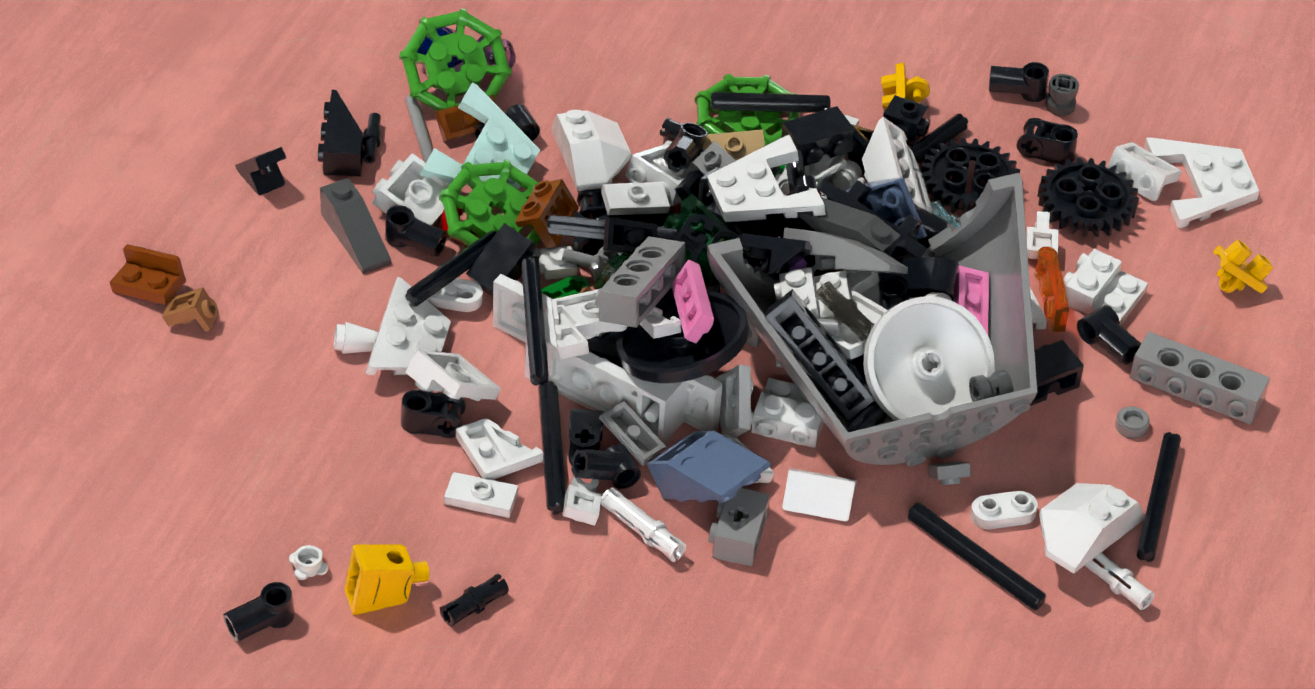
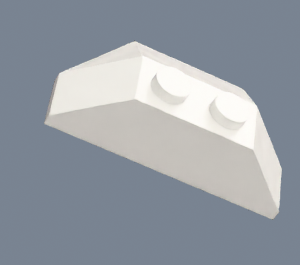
[552,110,631,191]
[862,117,933,213]
[1039,483,1145,574]

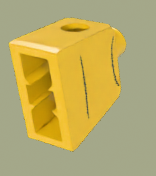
[344,544,430,615]

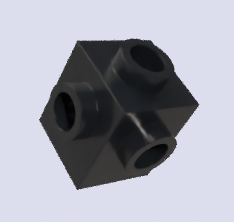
[883,95,930,146]

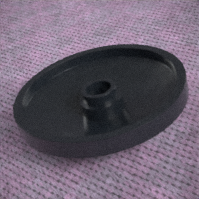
[616,291,749,383]

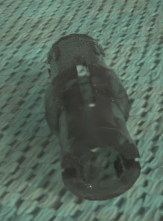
[815,281,875,341]

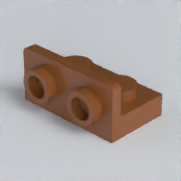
[515,179,579,249]
[109,244,186,305]

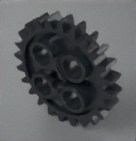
[921,138,1020,214]
[1037,157,1139,237]

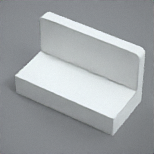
[782,468,857,521]

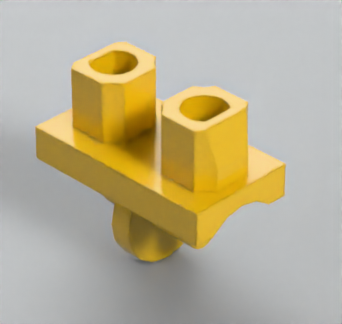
[881,62,930,111]
[1213,239,1273,294]

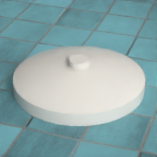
[863,296,995,421]

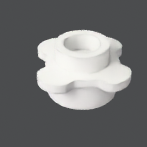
[289,545,328,580]

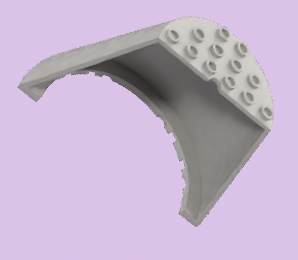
[707,173,1037,466]

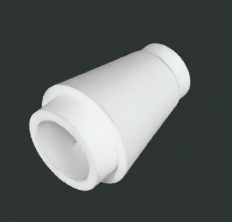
[334,322,378,354]

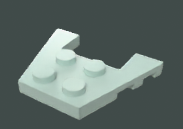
[420,82,540,190]

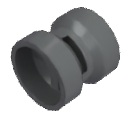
[1045,74,1079,116]
[969,370,1013,402]

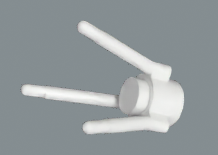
[815,158,865,191]

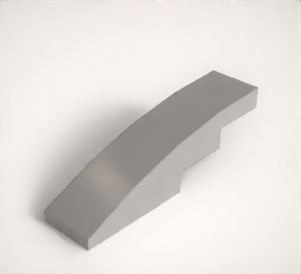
[783,228,908,274]

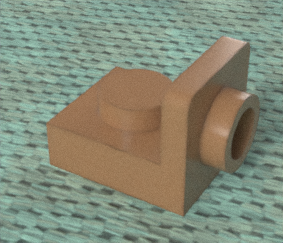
[162,287,219,332]

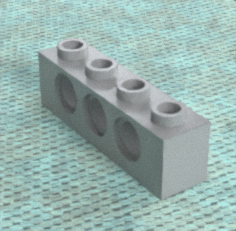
[595,236,685,328]
[1130,331,1270,424]

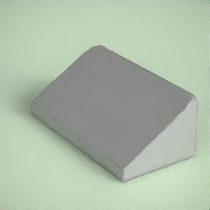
[599,401,667,466]

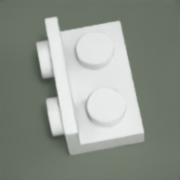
[1107,142,1182,201]

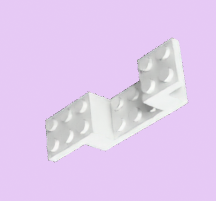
[493,274,723,444]

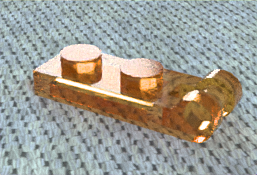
[1034,246,1069,332]

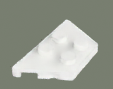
[365,277,451,375]

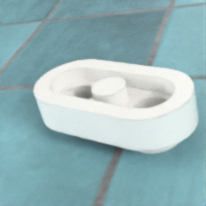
[427,278,483,312]
[970,491,1038,530]

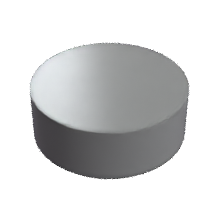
[1115,406,1150,438]

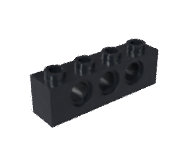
[765,289,875,421]

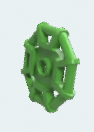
[399,8,512,111]
[695,74,800,146]
[439,159,541,246]

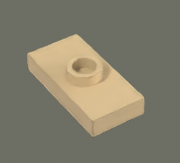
[703,130,765,161]

